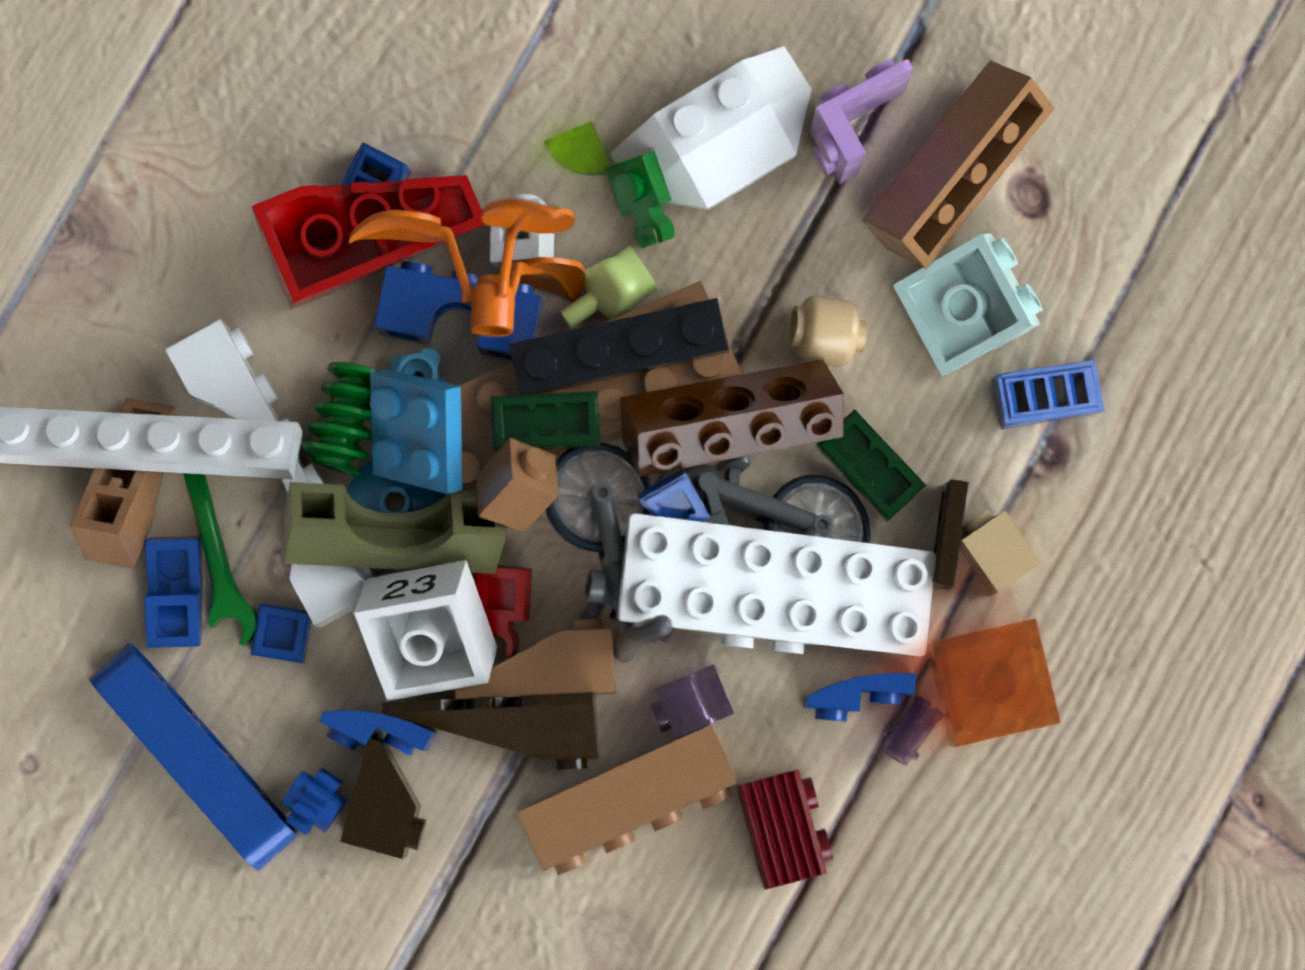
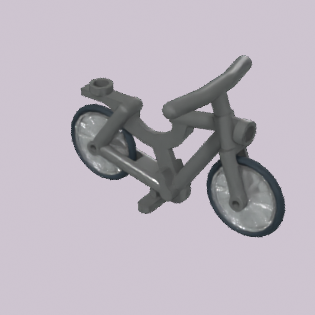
[545,443,871,663]

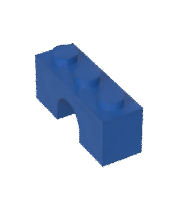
[374,261,543,360]

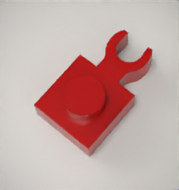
[475,565,532,658]

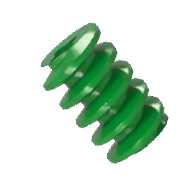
[301,362,378,478]

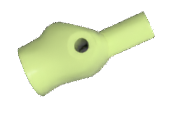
[559,246,659,328]

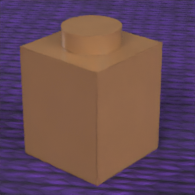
[476,438,559,532]

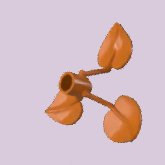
[349,199,586,337]

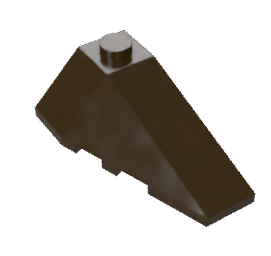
[382,692,599,770]

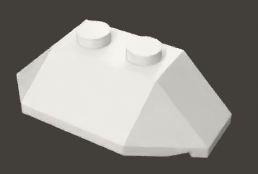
[610,47,812,210]

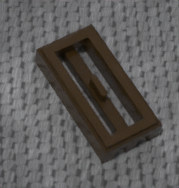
[932,479,969,590]

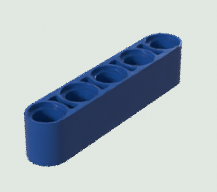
[89,642,299,871]

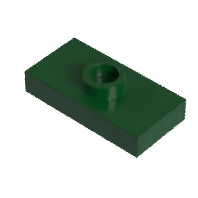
[491,391,601,452]
[816,409,926,522]

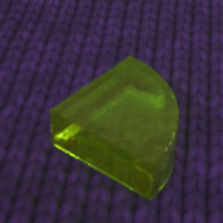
[544,121,610,176]

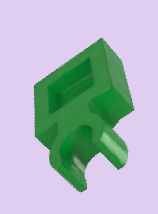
[605,151,675,248]

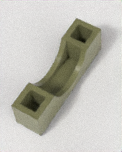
[282,482,507,574]

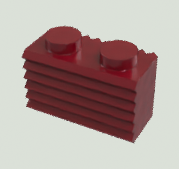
[736,769,833,890]

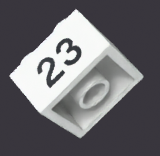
[354,560,497,701]

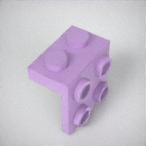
[810,59,913,185]

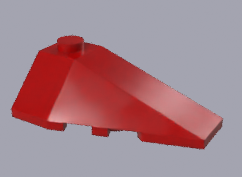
[252,175,486,310]

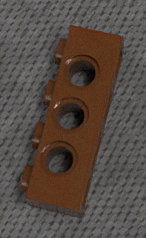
[620,359,844,477]

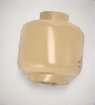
[787,296,868,367]

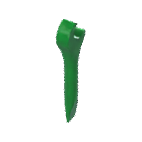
[183,473,257,646]

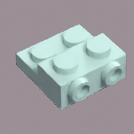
[893,233,1042,376]

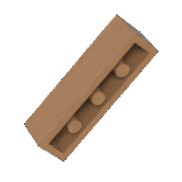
[862,60,1055,269]
[517,724,738,875]

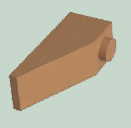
[69,398,176,569]
[455,619,616,700]

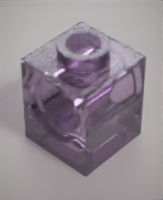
[650,664,734,739]

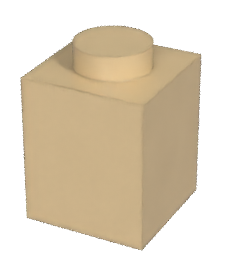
[960,510,1042,596]

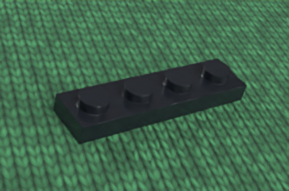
[509,298,729,395]

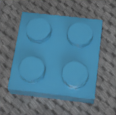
[370,369,462,494]

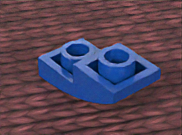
[804,673,916,722]
[319,710,437,756]

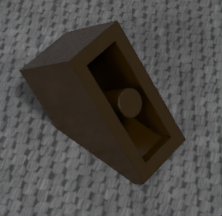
[340,738,427,859]

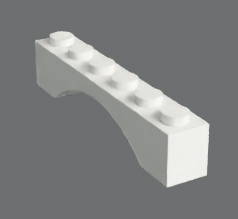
[165,319,375,628]

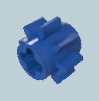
[281,768,347,835]

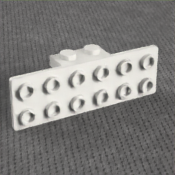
[617,514,936,656]

